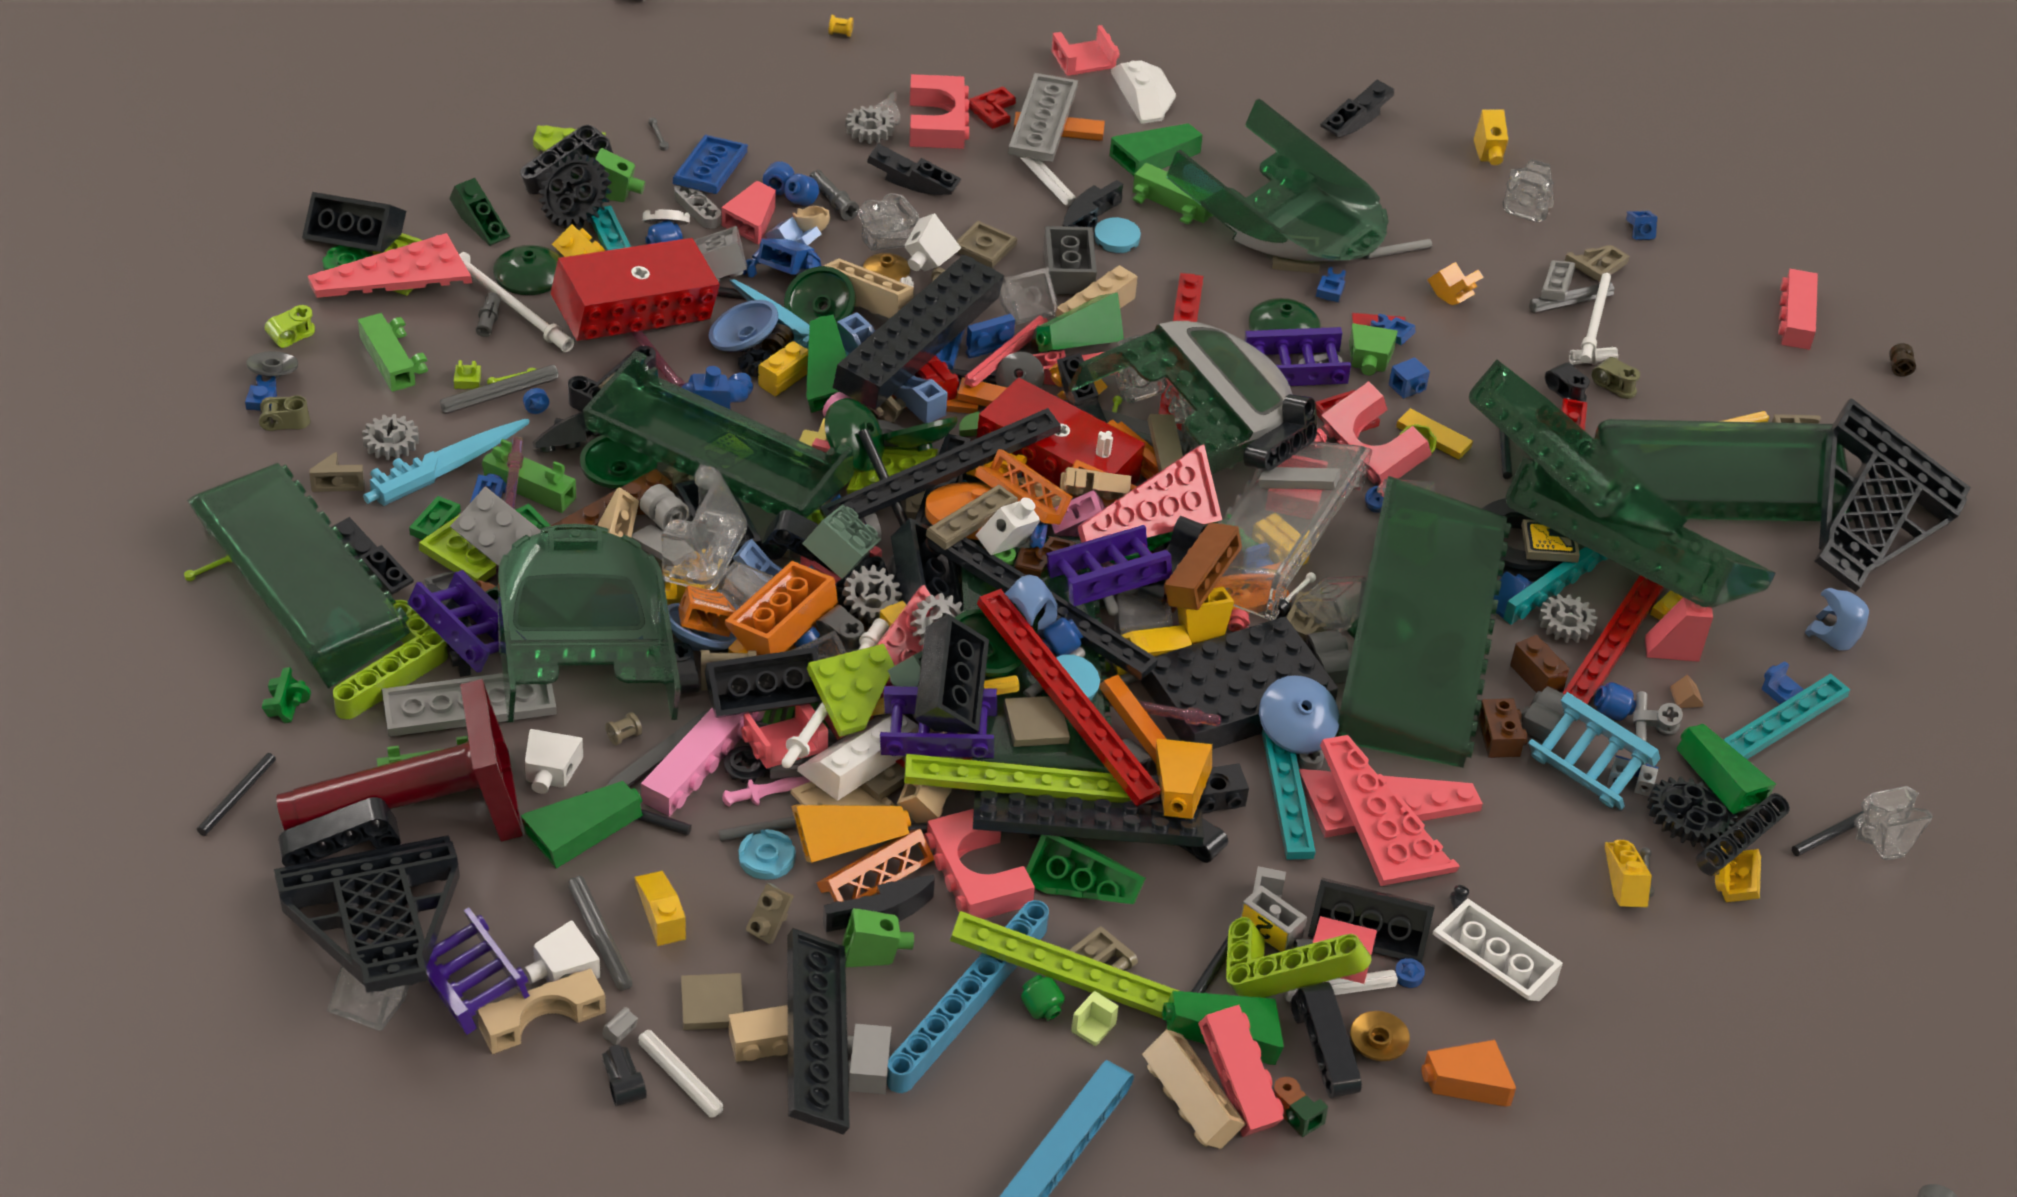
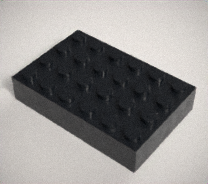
[1141,616,1338,750]

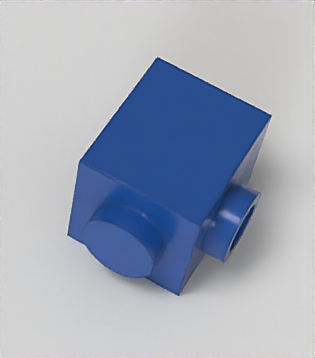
[1388,357,1430,399]

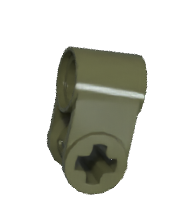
[1592,357,1640,399]
[259,395,310,431]

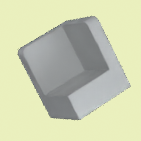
[1253,866,1286,898]

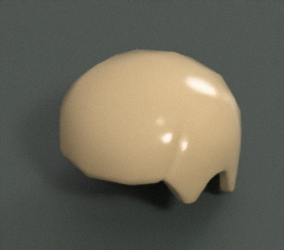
[793,206,830,232]

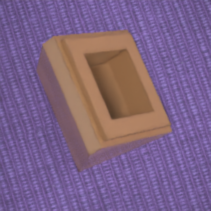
[1670,675,1704,708]

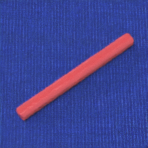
[964,315,1048,388]

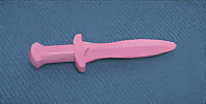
[722,777,811,807]

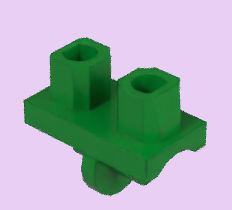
[262,667,311,723]

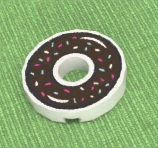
[643,210,690,226]

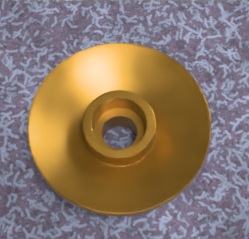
[863,253,910,281]
[1350,1011,1410,1061]

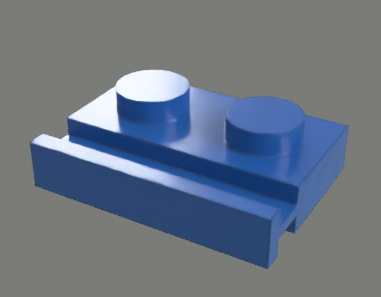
[965,314,1015,359]

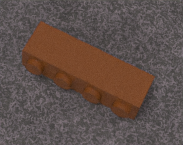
[1164,522,1242,610]

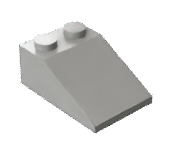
[694,226,747,282]

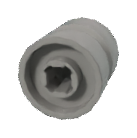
[640,484,689,533]

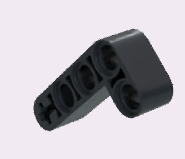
[520,125,614,195]
[568,346,656,416]
[1243,394,1317,471]
[760,510,870,573]
[1137,516,1206,606]
[278,797,401,867]
[1291,982,1362,1098]

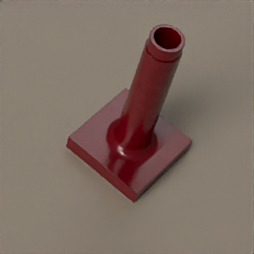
[276,679,523,842]

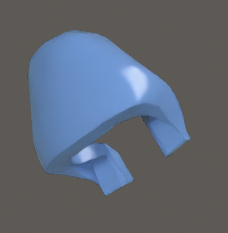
[1005,575,1057,638]
[1805,588,1869,650]

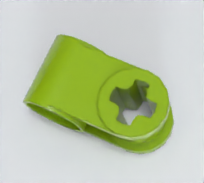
[264,305,315,348]

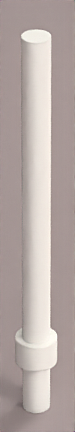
[1581,273,1611,363]

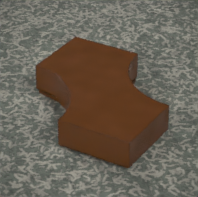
[1015,536,1076,578]

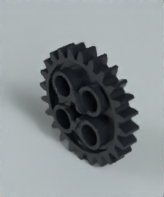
[539,154,612,229]
[1647,776,1738,848]

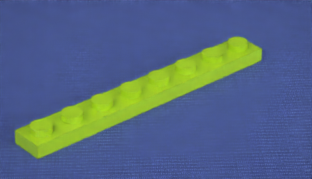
[904,754,1131,803]
[950,911,1179,1019]

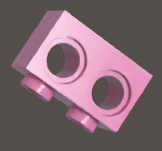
[1051,490,1105,541]

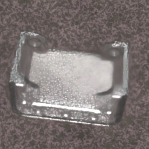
[661,464,747,590]

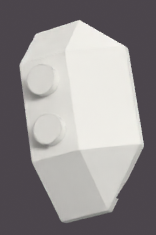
[1111,61,1176,124]

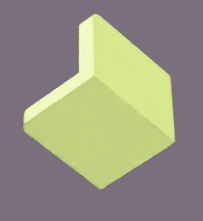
[1071,991,1119,1046]

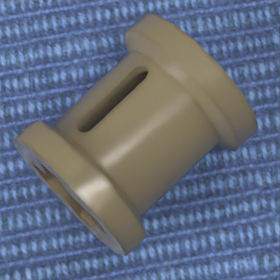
[605,712,642,746]

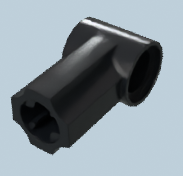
[602,1044,647,1106]

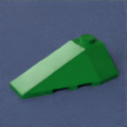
[1026,835,1146,904]

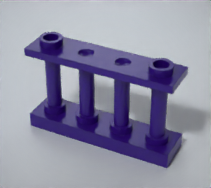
[1244,327,1351,388]
[1046,525,1172,607]
[407,570,526,673]
[880,686,997,758]
[426,907,530,1035]

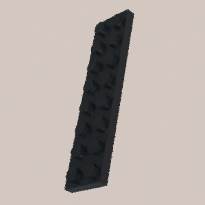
[972,790,1204,847]
[787,928,850,1135]

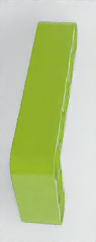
[333,600,448,720]
[1226,917,1371,998]

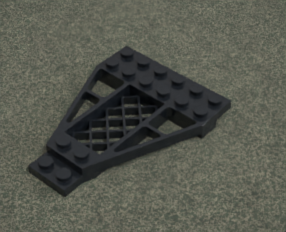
[1815,398,1971,592]
[274,835,460,993]

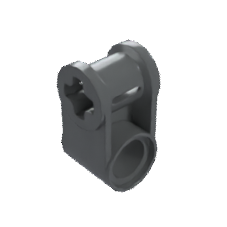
[816,605,864,653]

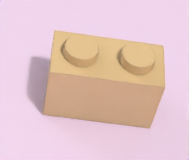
[729,1005,788,1062]

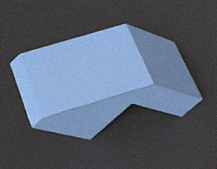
[765,217,821,245]

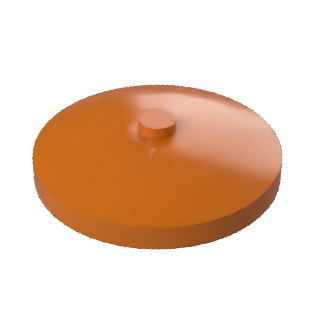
[925,482,992,540]

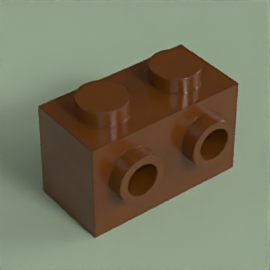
[1510,634,1570,693]
[1477,698,1527,758]

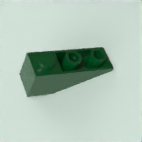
[449,177,510,246]

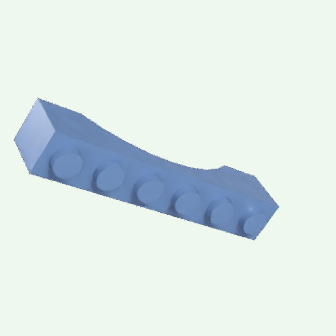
[837,313,947,423]

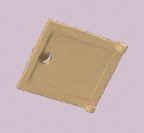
[790,782,895,806]

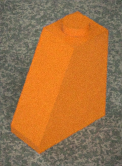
[1421,1040,1516,1107]

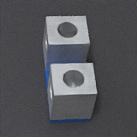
[1607,755,1659,797]

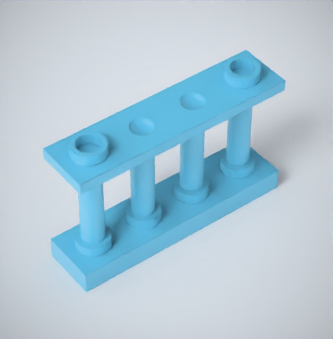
[1528,692,1660,811]

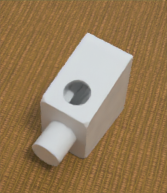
[905,213,961,271]
[976,497,1040,555]
[525,729,583,794]
[523,921,600,984]

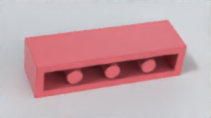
[1778,269,1818,350]
[1198,1005,1284,1137]

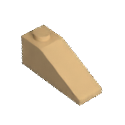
[595,488,639,541]

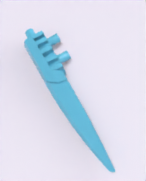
[729,279,850,356]
[363,419,529,506]

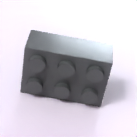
[1043,226,1097,294]

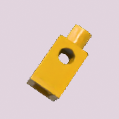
[1474,110,1508,165]
[1177,587,1234,645]

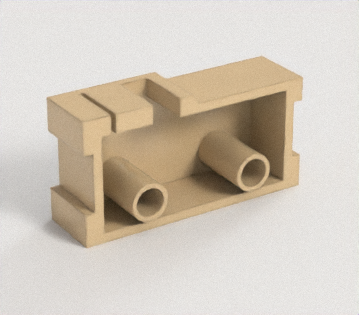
[1060,467,1131,500]

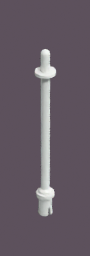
[459,252,575,352]
[781,618,889,768]

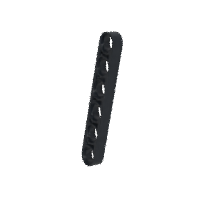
[1696,793,1790,876]

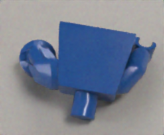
[743,239,821,278]
[663,366,753,422]

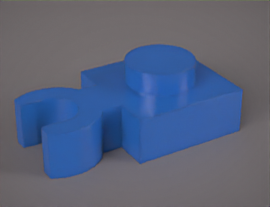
[1316,267,1346,302]
[1371,314,1416,345]
[245,374,277,411]

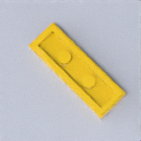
[1396,408,1473,460]

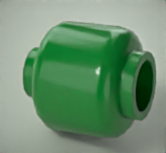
[1021,975,1065,1021]

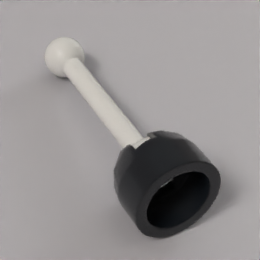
[1268,572,1316,619]

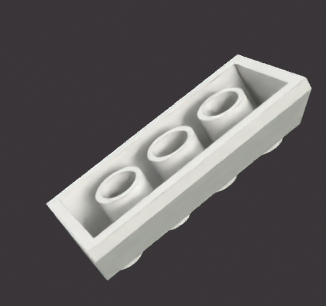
[797,714,919,801]
[1433,898,1563,1001]

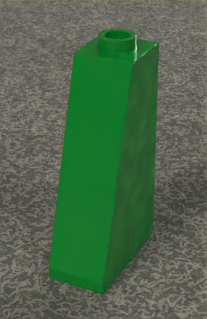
[1109,123,1203,176]
[1036,292,1124,352]
[806,314,853,413]
[1676,724,1776,814]
[521,781,642,869]
[1162,991,1284,1065]

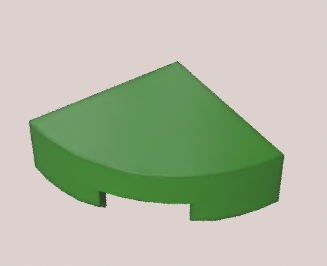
[959,412,980,437]

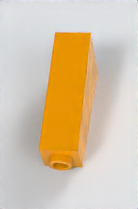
[1156,739,1212,819]
[791,805,911,863]

